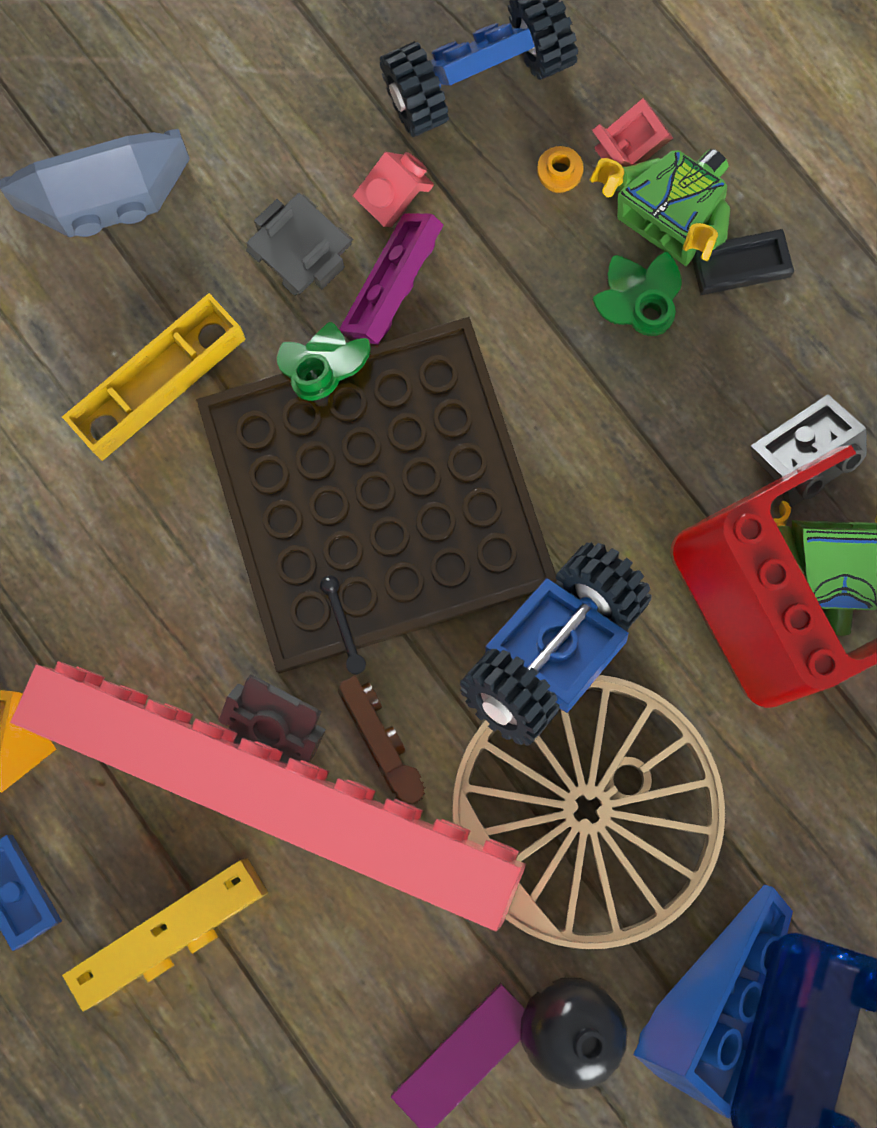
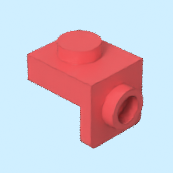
[592,98,673,167]
[353,152,434,227]

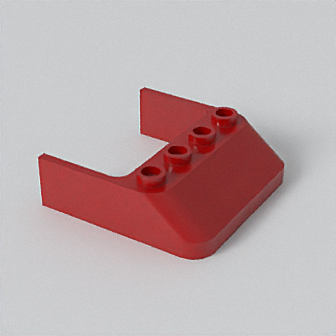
[670,445,877,708]

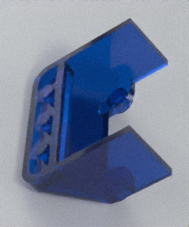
[730,933,877,1128]

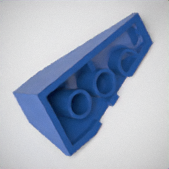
[633,884,793,1119]

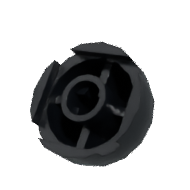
[520,978,628,1089]

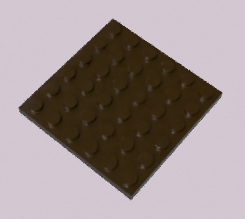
[196,317,557,674]

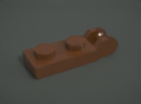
[338,675,426,805]

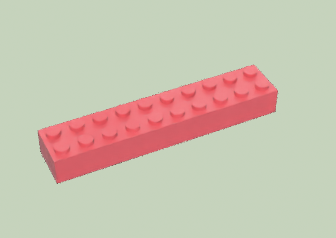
[10,661,526,931]

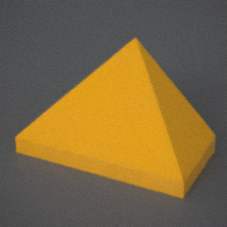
[0,690,57,793]

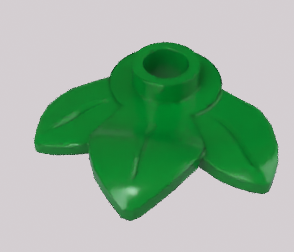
[593,252,682,336]
[277,322,370,401]

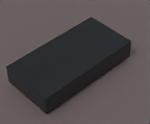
[692,229,794,295]

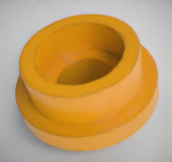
[537,146,583,193]

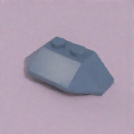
[0,129,190,238]

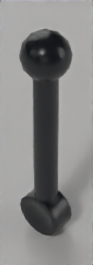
[320,575,366,675]

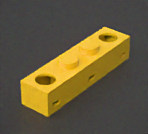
[62,293,246,461]
[62,858,268,1012]

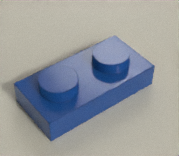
[0,835,62,951]

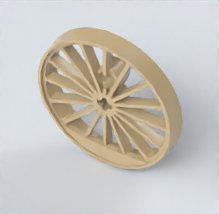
[452,675,725,949]

